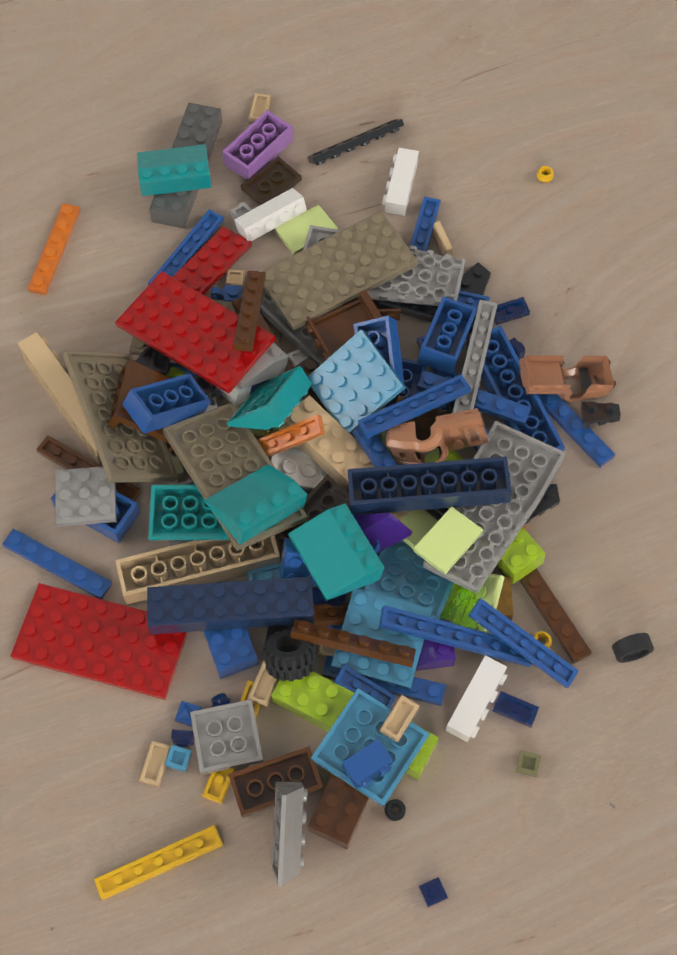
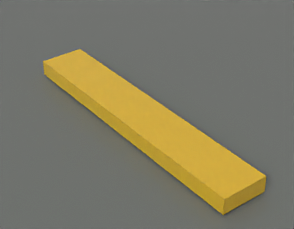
[202,680,261,804]
[94,825,224,901]

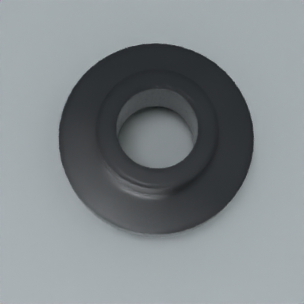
[384,799,406,821]

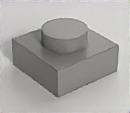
[230,201,252,219]

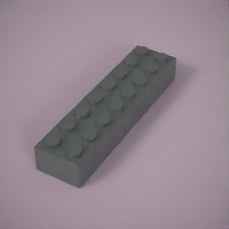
[149,102,222,229]

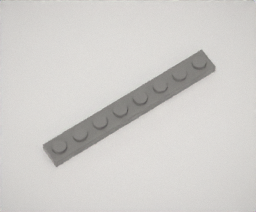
[453,300,498,413]

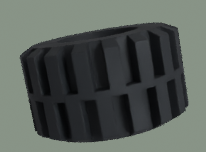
[263,629,317,681]

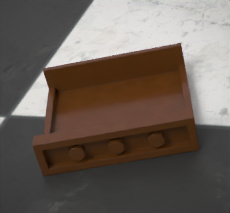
[305,289,382,361]
[108,359,173,453]

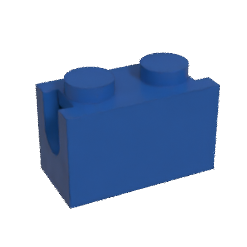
[342,739,393,789]

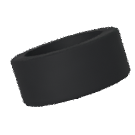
[612,633,654,663]

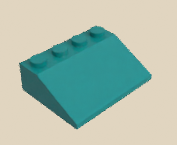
[137,144,212,196]
[226,366,312,430]
[204,464,307,545]
[148,485,229,540]
[289,503,385,601]

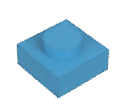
[165,745,192,773]

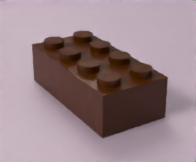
[228,746,323,818]
[308,774,370,849]

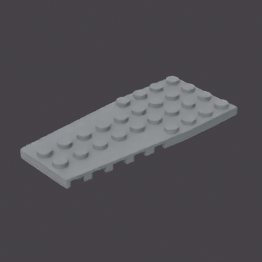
[303,225,466,306]
[423,421,566,593]

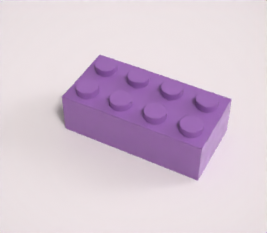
[222,110,293,180]

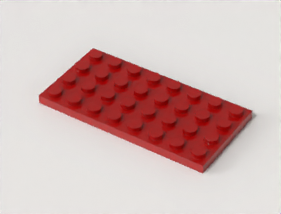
[115,271,276,394]
[10,583,188,700]

